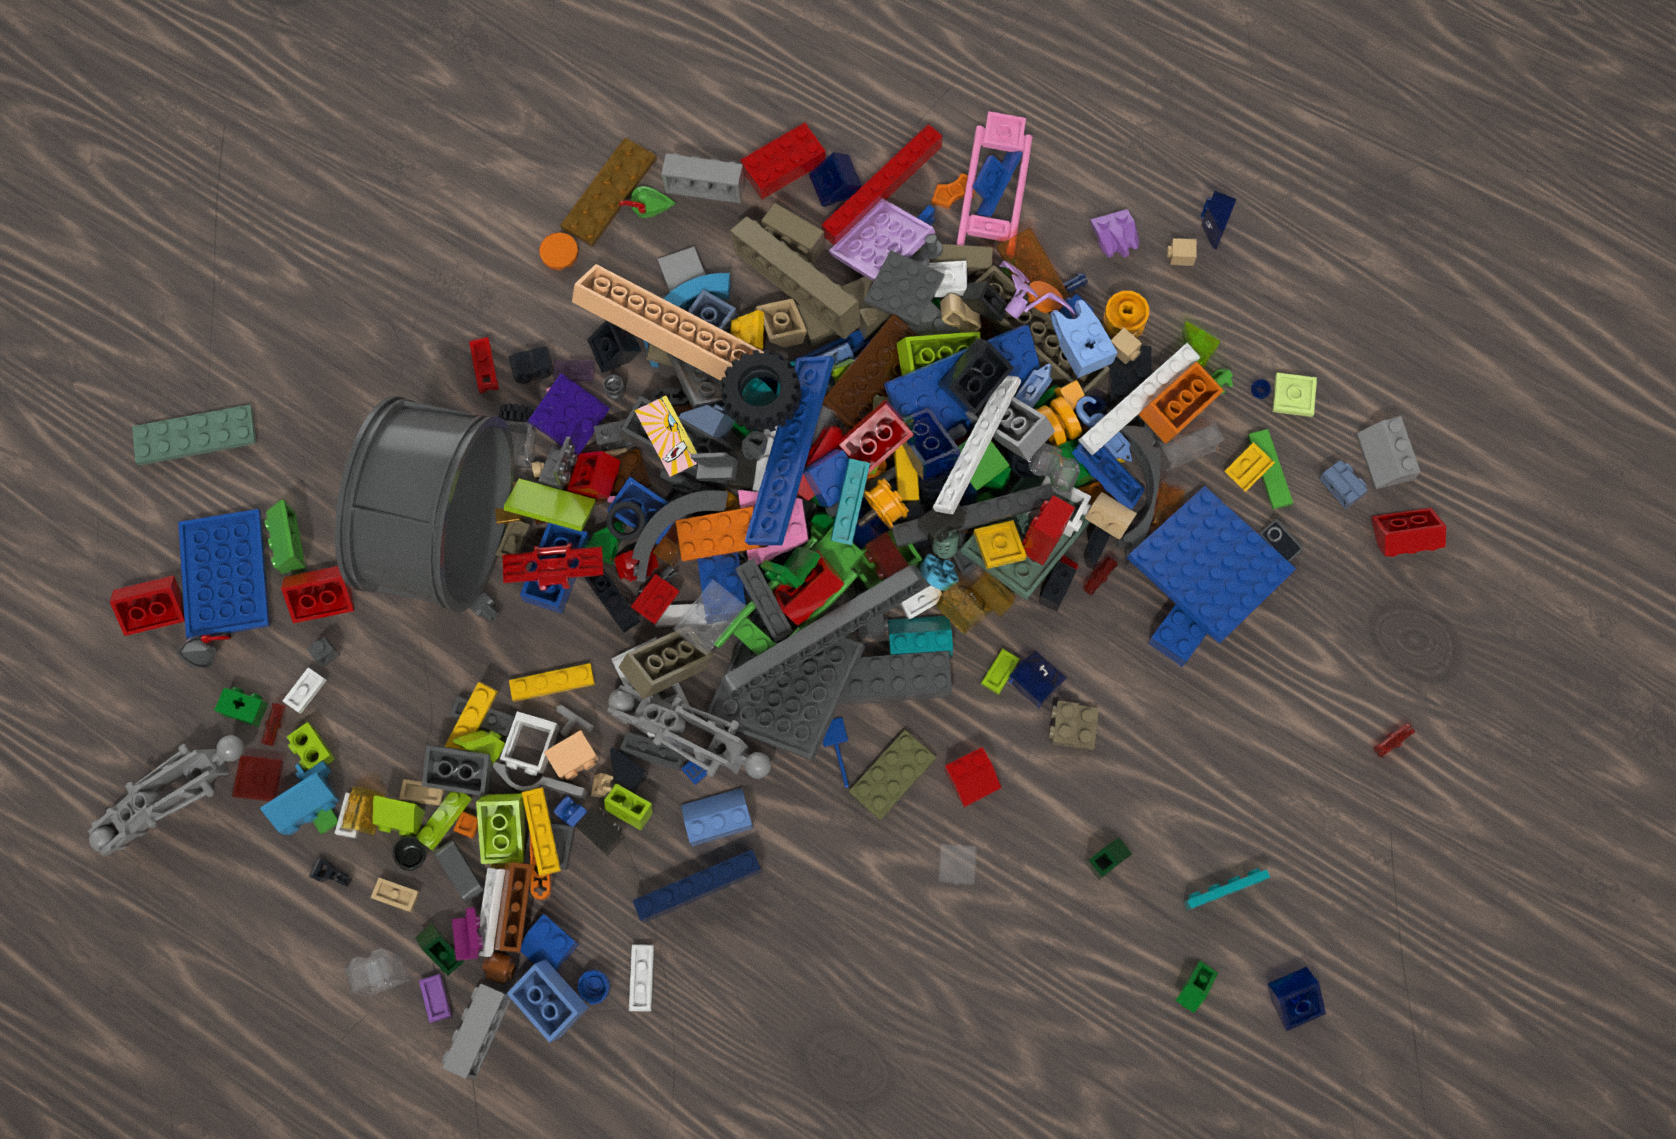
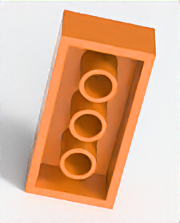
[1138,361,1224,444]
[676,507,767,561]

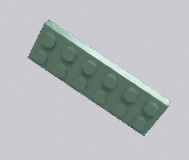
[132,405,257,466]

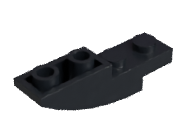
[584,569,641,633]

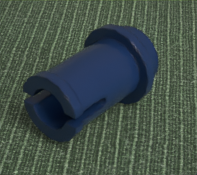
[1061,273,1088,295]

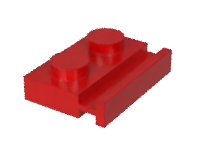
[631,574,680,625]

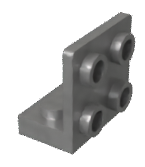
[538,437,577,490]

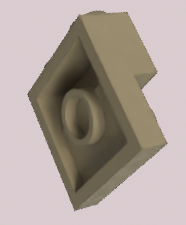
[1049,701,1099,751]

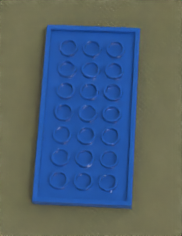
[884,325,1047,452]

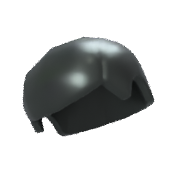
[393,836,426,871]

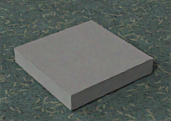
[658,247,705,292]

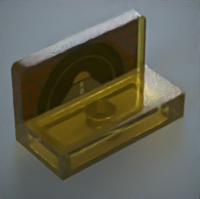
[971,571,1016,618]

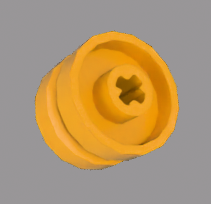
[1103,291,1149,338]
[1036,396,1082,448]

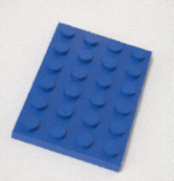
[178,509,270,639]

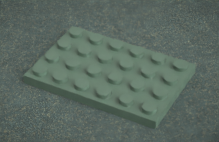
[960,471,1091,601]

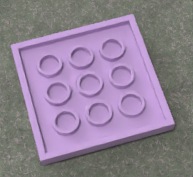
[829,198,936,282]

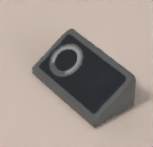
[1259,519,1304,562]

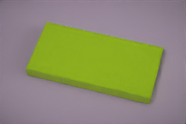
[504,478,596,532]

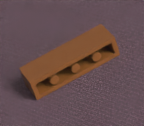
[493,862,532,952]

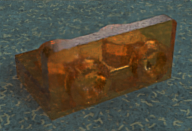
[1152,482,1185,527]

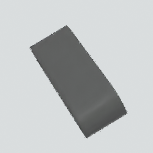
[434,840,484,903]

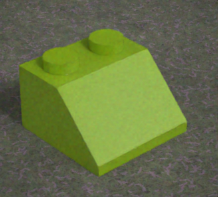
[373,795,425,837]

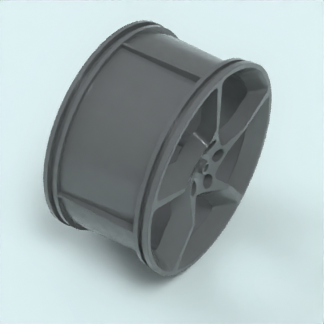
[335,396,514,612]

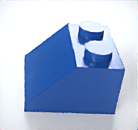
[520,914,579,971]

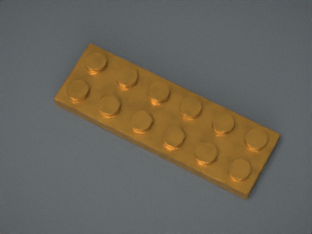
[560,138,657,247]

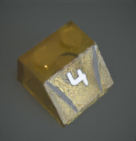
[936,581,993,635]

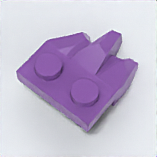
[1091,209,1140,258]

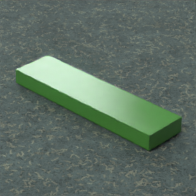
[1247,429,1293,510]

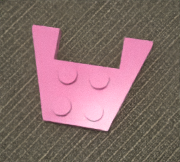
[738,490,809,566]

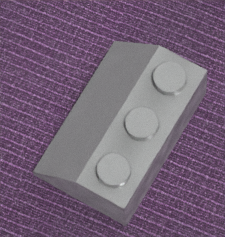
[1356,416,1421,489]

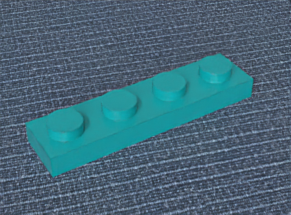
[830,458,870,545]
[1184,868,1270,911]

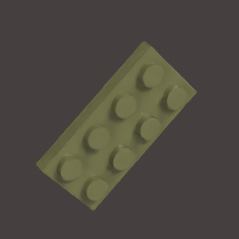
[849,730,936,821]

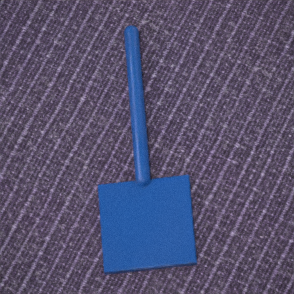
[822,717,849,788]

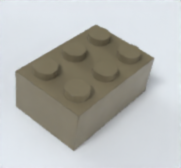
[761,203,825,265]

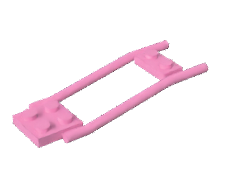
[956,111,1033,259]

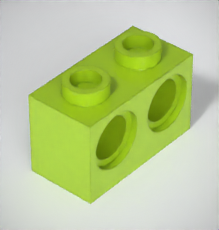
[287,722,335,771]

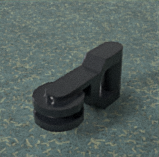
[308,857,352,887]

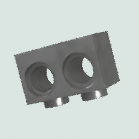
[594,420,636,451]

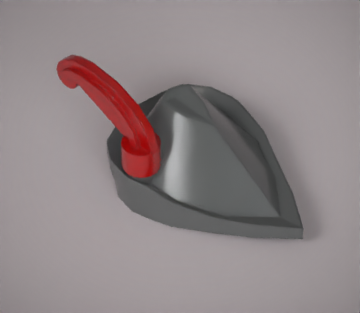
[175,634,232,669]

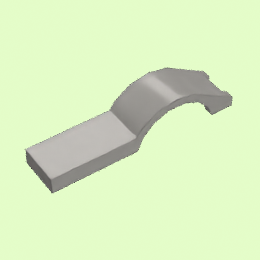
[493,762,587,800]

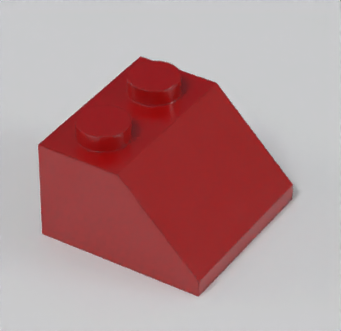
[567,451,621,499]
[944,747,1001,807]

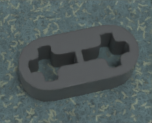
[652,387,690,405]

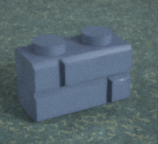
[1319,460,1368,509]

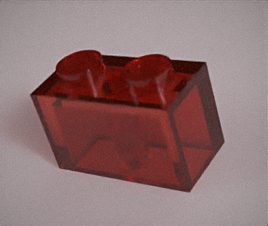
[864,532,909,581]

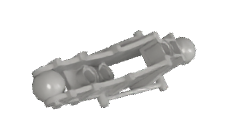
[607,685,771,779]
[88,735,244,856]

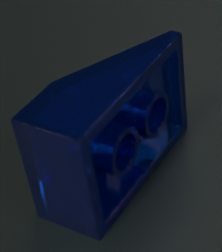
[902,408,960,481]

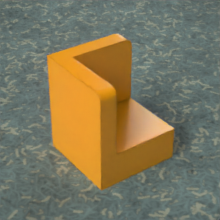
[1054,381,1088,410]

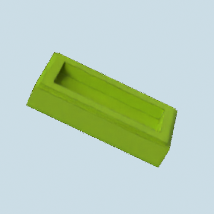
[981,648,1020,695]

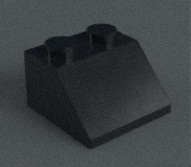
[587,320,641,373]

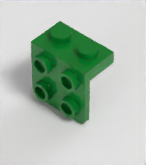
[760,547,821,589]

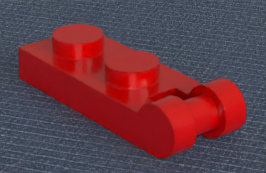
[469,337,500,394]

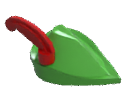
[619,186,675,218]

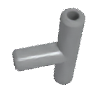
[556,704,593,737]

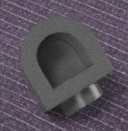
[741,431,767,461]

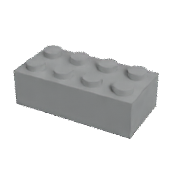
[662,153,745,204]
[965,397,1055,461]
[442,984,511,1080]

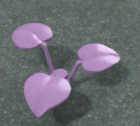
[1000,261,1076,319]

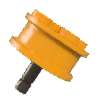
[857,479,909,529]

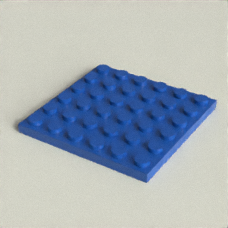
[1127,486,1296,644]

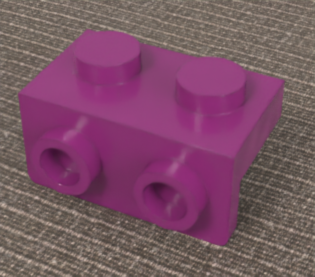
[452,908,483,961]

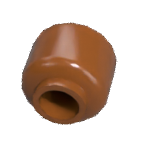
[482,952,517,984]

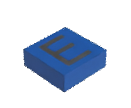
[681,757,707,785]

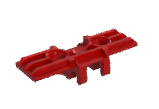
[502,543,603,591]

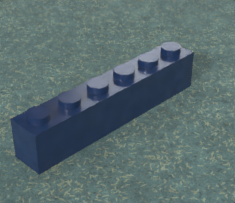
[632,849,762,923]

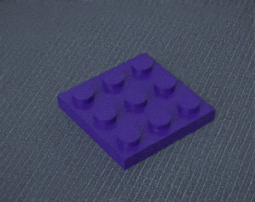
[527,373,610,456]

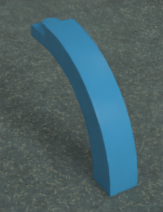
[643,273,731,367]

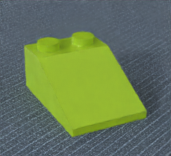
[476,793,525,864]

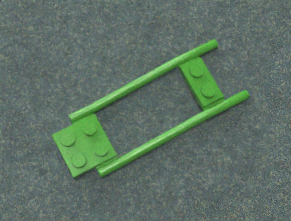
[714,527,865,656]

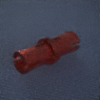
[1082,557,1118,596]
[260,703,286,747]
[1373,722,1415,758]

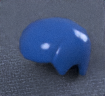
[577,970,611,1005]

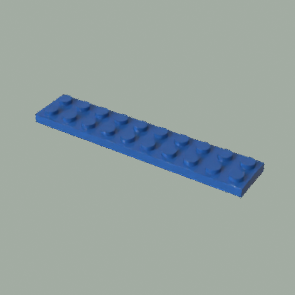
[744,356,835,546]

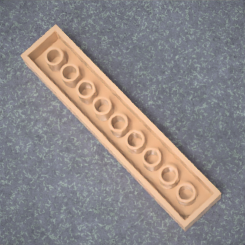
[572,264,764,381]

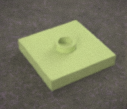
[1272,373,1317,417]

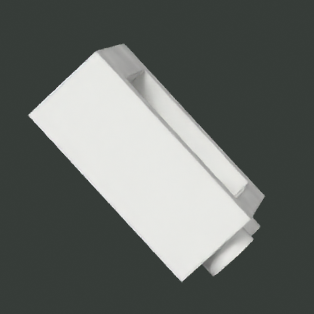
[1026,474,1091,537]
[500,711,560,776]

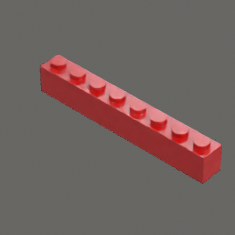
[821,124,943,246]

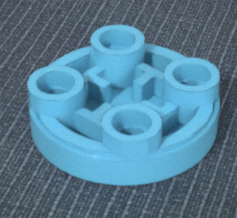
[919,554,959,591]

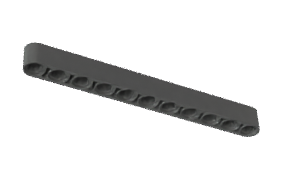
[721,565,927,701]

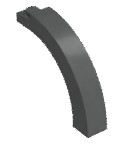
[632,490,728,582]

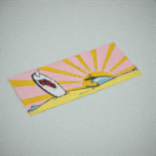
[634,396,698,477]

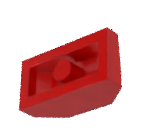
[614,548,659,582]

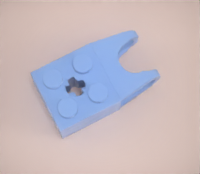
[1051,300,1118,378]

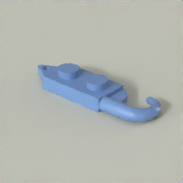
[1015,363,1052,408]
[1076,396,1132,462]

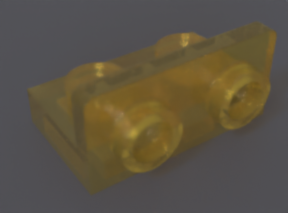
[342,787,386,835]

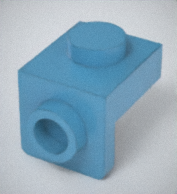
[295,761,332,781]

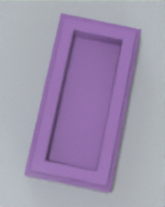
[419,974,452,1023]

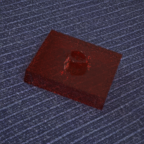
[232,755,283,802]

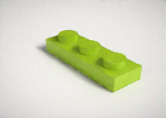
[416,791,472,851]

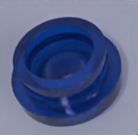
[1251,379,1271,399]

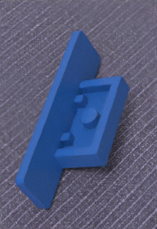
[972,151,1022,217]

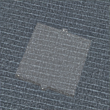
[939,843,976,886]

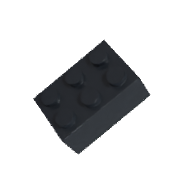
[938,338,1014,414]
[1108,346,1152,409]

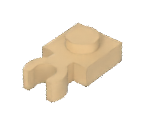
[591,773,613,798]

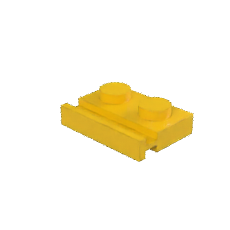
[1224,442,1275,492]

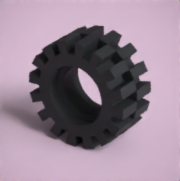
[498,403,534,431]

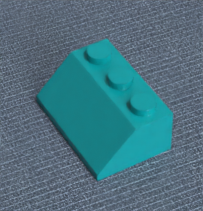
[888,615,953,656]

